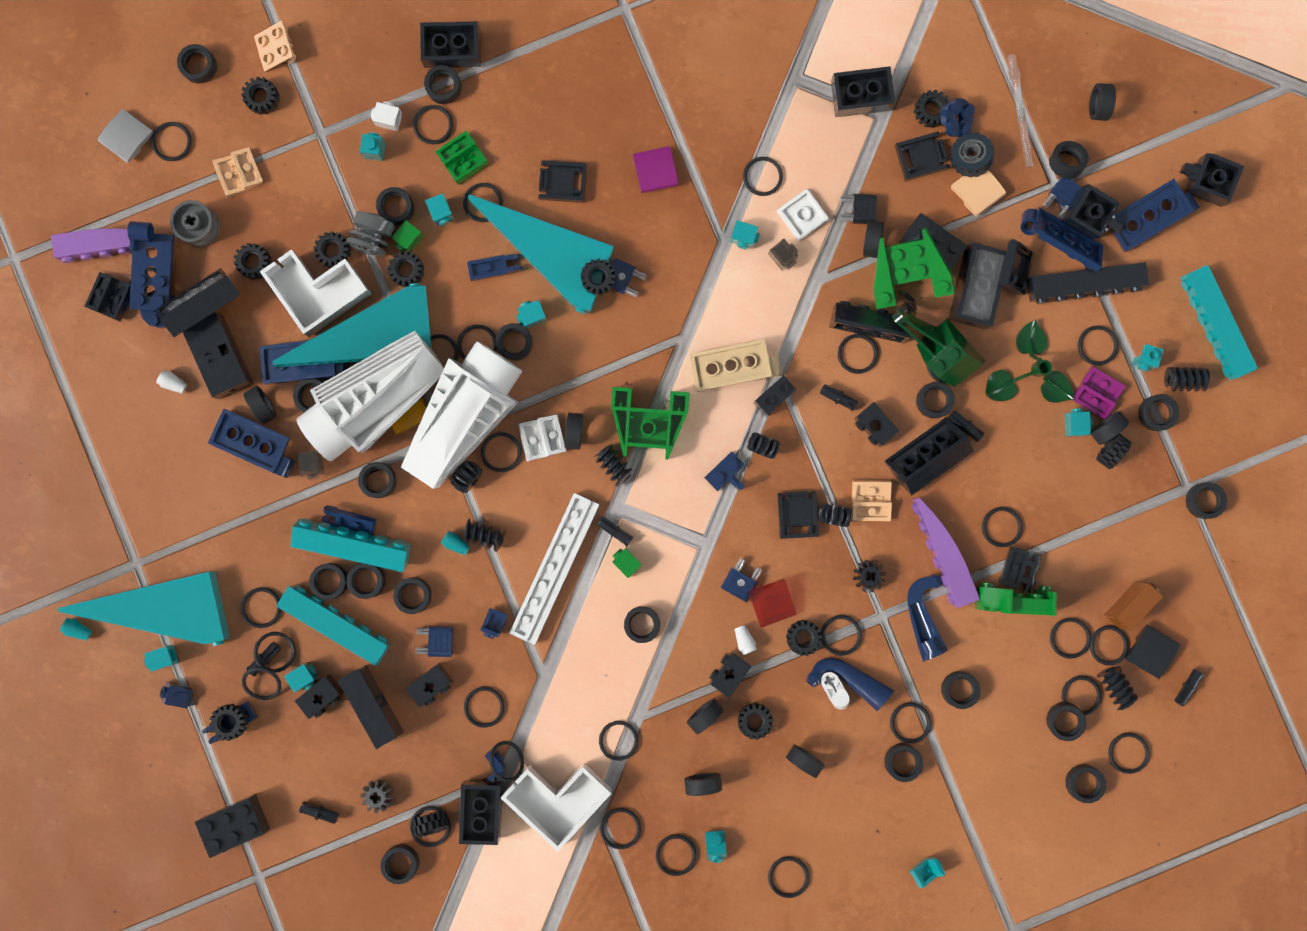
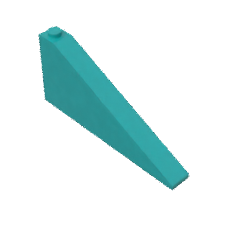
[468,194,614,315]
[273,283,432,367]
[58,571,230,646]

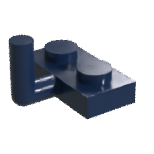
[704,451,745,491]

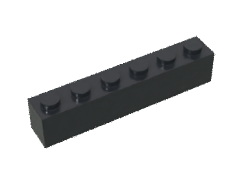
[1027,262,1149,304]

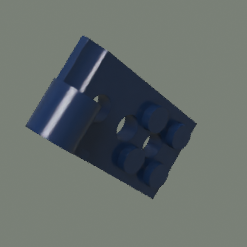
[1111,179,1200,253]
[1020,208,1103,272]
[127,221,174,312]
[260,340,349,385]
[208,408,295,478]

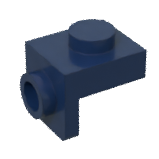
[480,607,508,639]
[160,681,193,709]
[485,749,507,781]

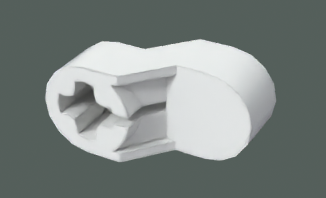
[821,672,849,710]

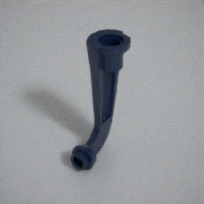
[907,574,949,662]
[806,658,894,711]

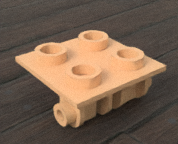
[254,21,296,72]

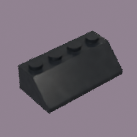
[829,301,911,344]
[885,417,974,496]

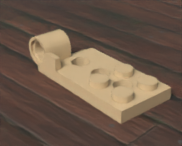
[690,339,782,392]

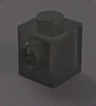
[768,238,799,271]
[297,450,324,480]

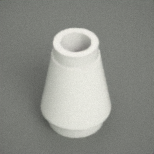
[156,370,188,394]
[734,625,757,655]

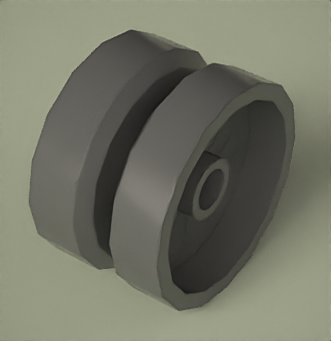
[170,200,221,247]

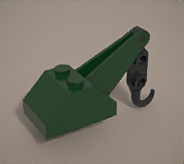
[893,290,986,387]

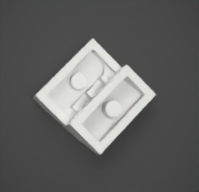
[518,414,566,462]

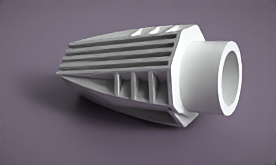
[296,331,444,461]
[401,341,523,489]

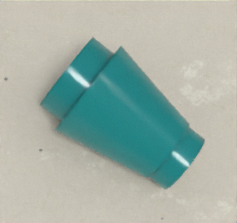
[441,530,470,556]
[60,618,92,641]

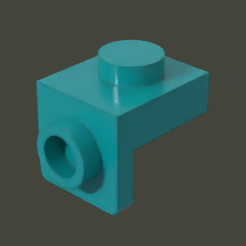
[1132,344,1163,372]
[705,831,727,863]
[910,858,946,888]

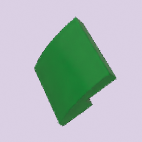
[435,130,489,185]

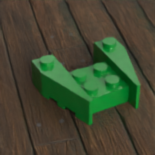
[873,227,955,309]
[611,387,690,460]
[975,583,1058,616]

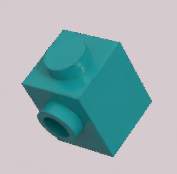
[360,132,386,161]
[425,193,454,226]
[730,220,760,250]
[516,300,547,329]
[1065,408,1093,437]
[144,645,179,672]
[284,662,319,693]

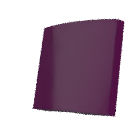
[633,146,678,193]
[1072,366,1126,419]

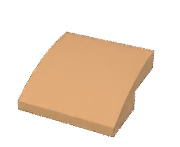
[212,147,263,198]
[951,170,1006,217]
[852,480,892,521]

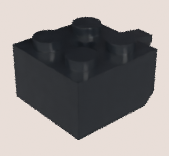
[1179,153,1244,207]
[1062,184,1123,239]

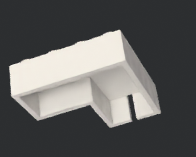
[260,249,372,337]
[501,763,612,852]

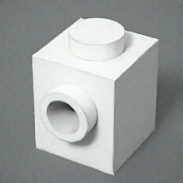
[371,102,402,131]

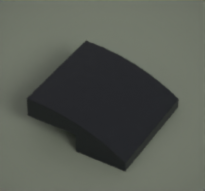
[84,272,131,322]
[1125,624,1181,679]

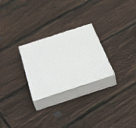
[776,188,830,242]

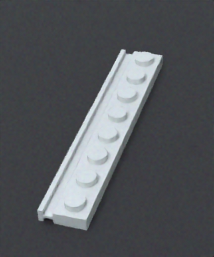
[510,493,599,645]

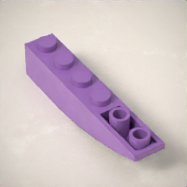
[51,228,154,263]
[912,498,980,608]

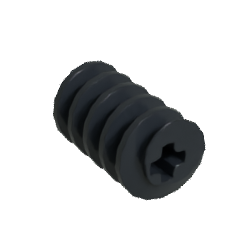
[1164,367,1210,392]
[594,444,632,487]
[463,518,506,552]
[1097,667,1138,710]

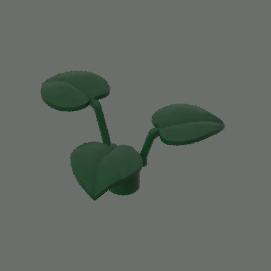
[985,320,1074,403]

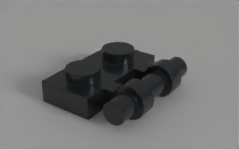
[999,546,1041,593]

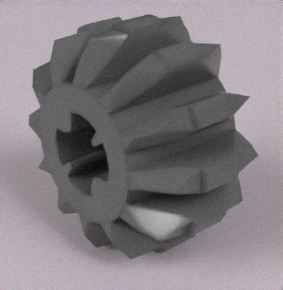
[360,779,394,813]

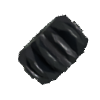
[747,432,780,459]
[451,460,482,493]
[819,503,852,527]
[853,560,886,592]

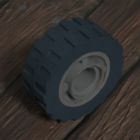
[951,132,994,178]

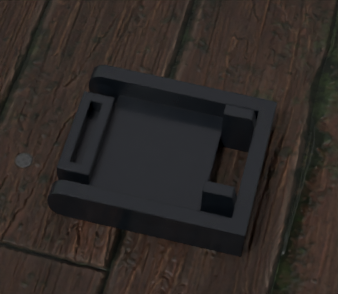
[895,132,950,182]
[538,160,587,203]
[999,239,1034,295]
[777,491,819,539]

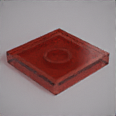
[748,579,797,628]

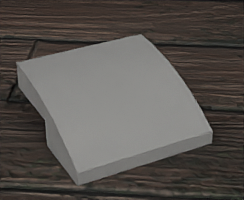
[97,109,153,163]

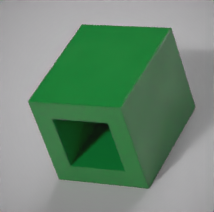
[392,220,424,253]
[612,548,642,578]

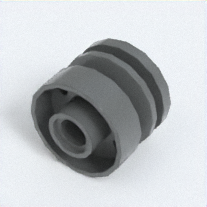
[346,211,395,257]

